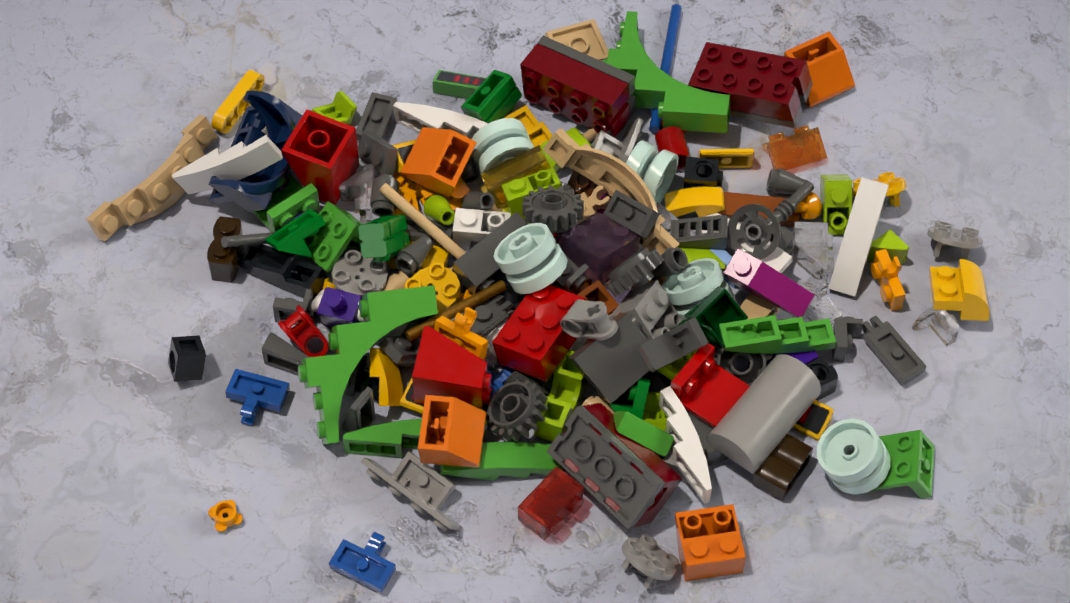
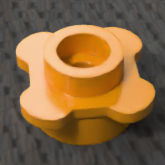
[208,500,243,532]

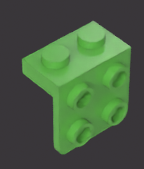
[254,174,320,232]

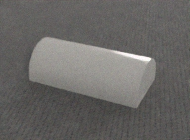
[706,354,821,474]

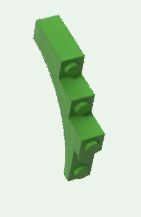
[602,11,731,133]
[298,285,438,445]

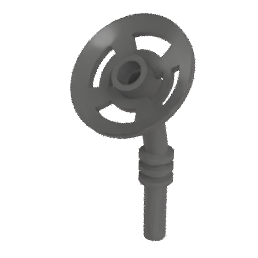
[728,181,814,259]

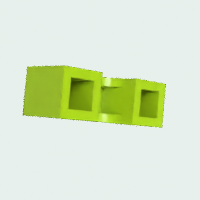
[534,350,587,442]

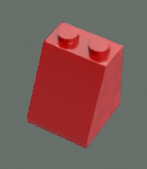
[281,109,360,205]
[412,326,492,410]

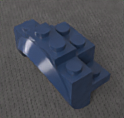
[208,91,303,212]

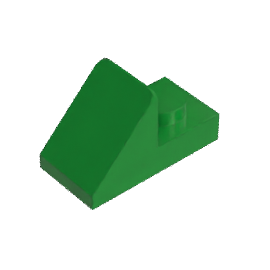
[265,209,326,257]
[610,377,650,419]

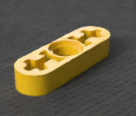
[211,69,265,134]

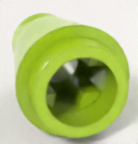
[424,195,455,225]

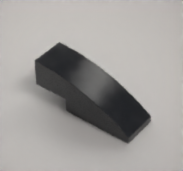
[237,244,327,299]

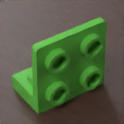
[303,201,362,272]
[871,430,935,499]

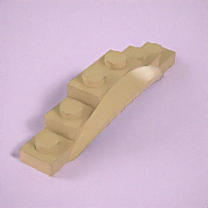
[86,115,217,241]
[543,128,680,254]

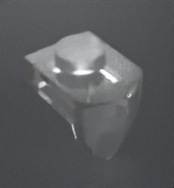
[912,306,960,346]

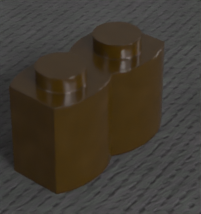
[207,216,244,283]
[752,433,813,500]

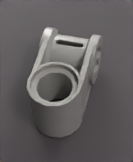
[560,299,618,340]

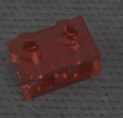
[518,466,584,540]

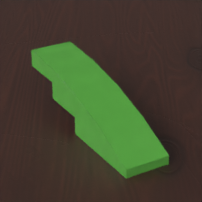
[719,315,836,354]
[343,419,422,458]
[440,442,563,481]

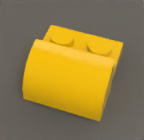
[929,259,990,321]

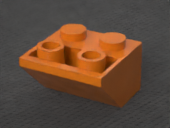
[784,31,855,108]
[400,127,477,199]
[418,395,486,468]
[675,504,746,581]

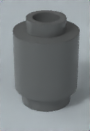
[370,174,400,217]

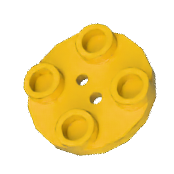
[852,172,907,207]
[405,263,461,313]

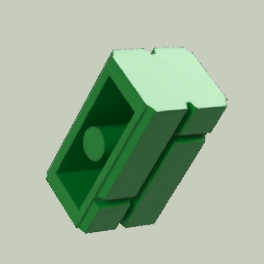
[461,70,522,124]
[358,214,410,262]

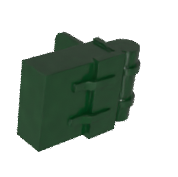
[677,286,748,350]

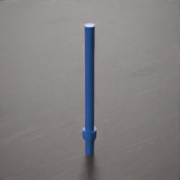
[649,4,682,133]

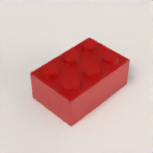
[492,285,586,382]

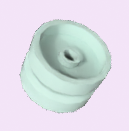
[472,118,538,186]
[626,140,679,208]
[493,223,568,294]
[662,258,734,320]
[817,418,891,495]

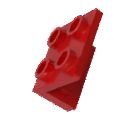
[671,343,750,428]

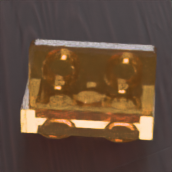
[762,125,827,170]

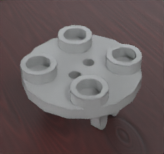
[927,221,983,260]
[332,250,388,296]
[621,534,679,590]

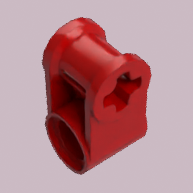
[278,305,328,357]

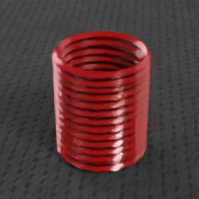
[655,126,689,170]

